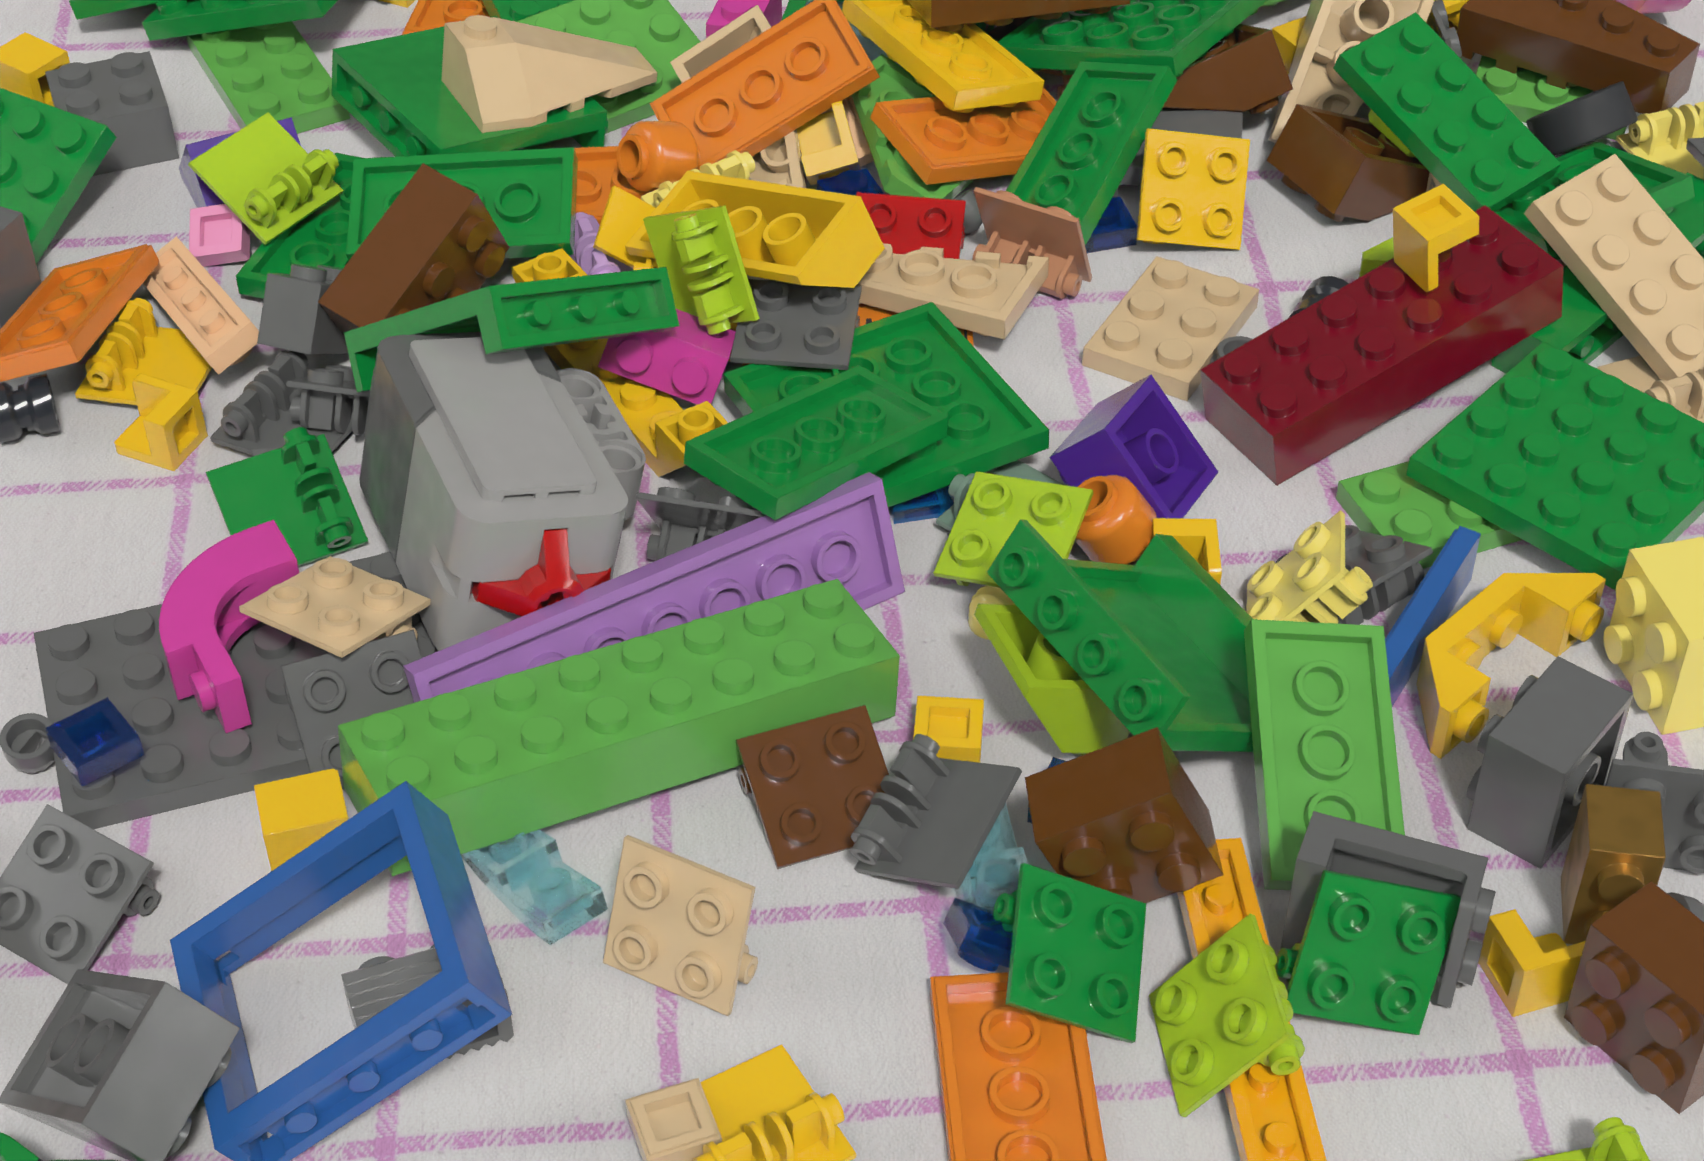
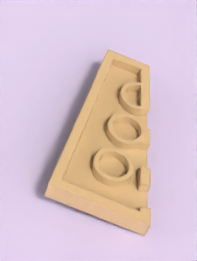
[856,243,1049,340]

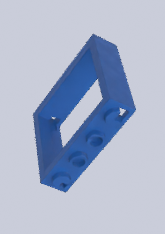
[170,781,513,1161]

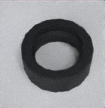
[1526,81,1638,156]

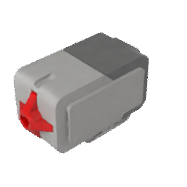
[359,332,646,651]

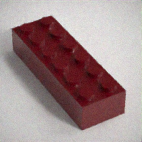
[1200,205,1563,486]

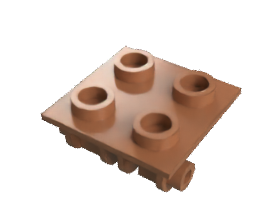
[972,187,1092,299]

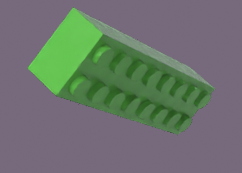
[338,579,900,876]

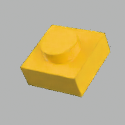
[913,695,984,763]

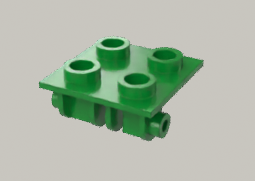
[206,427,369,567]
[993,863,1146,1043]
[1275,870,1461,1035]

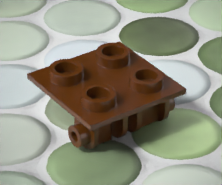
[736,705,889,869]

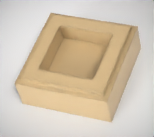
[625,1078,722,1161]

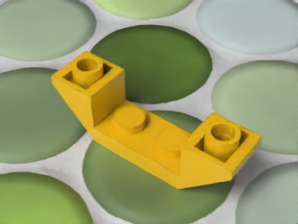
[1416,573,1606,759]

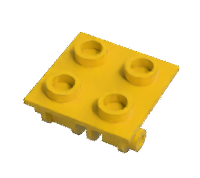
[1136,128,1250,250]
[75,298,212,406]
[693,1044,856,1161]

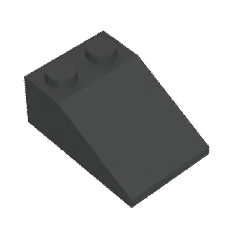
[0,969,240,1161]

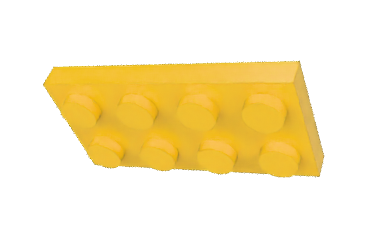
[842,0,1045,113]

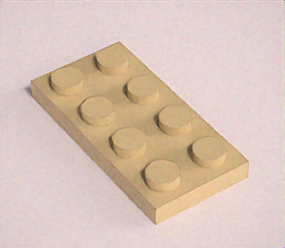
[1524,154,1704,381]

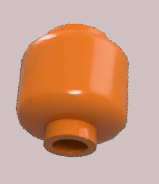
[617,121,701,192]
[1075,475,1157,564]

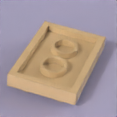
[1082,256,1259,401]

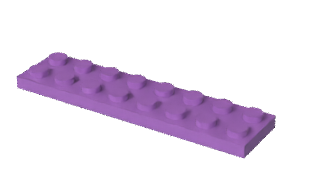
[403,472,905,703]

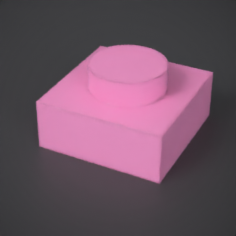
[189,204,250,267]

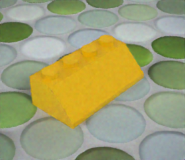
[625,171,885,288]

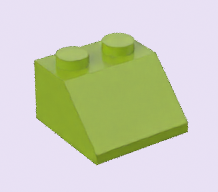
[974,604,1130,755]

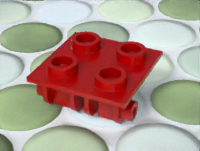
[856,192,966,259]

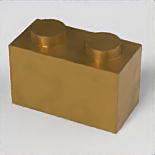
[1561,784,1666,944]

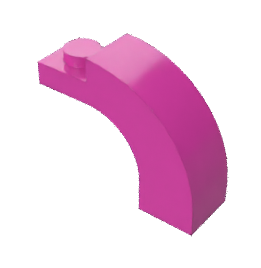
[159,520,299,733]

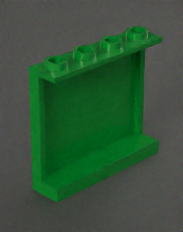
[331,16,608,157]
[344,267,679,393]
[987,519,1253,752]

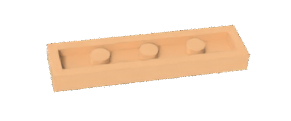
[143,236,259,375]

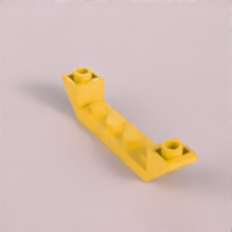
[512,248,728,477]

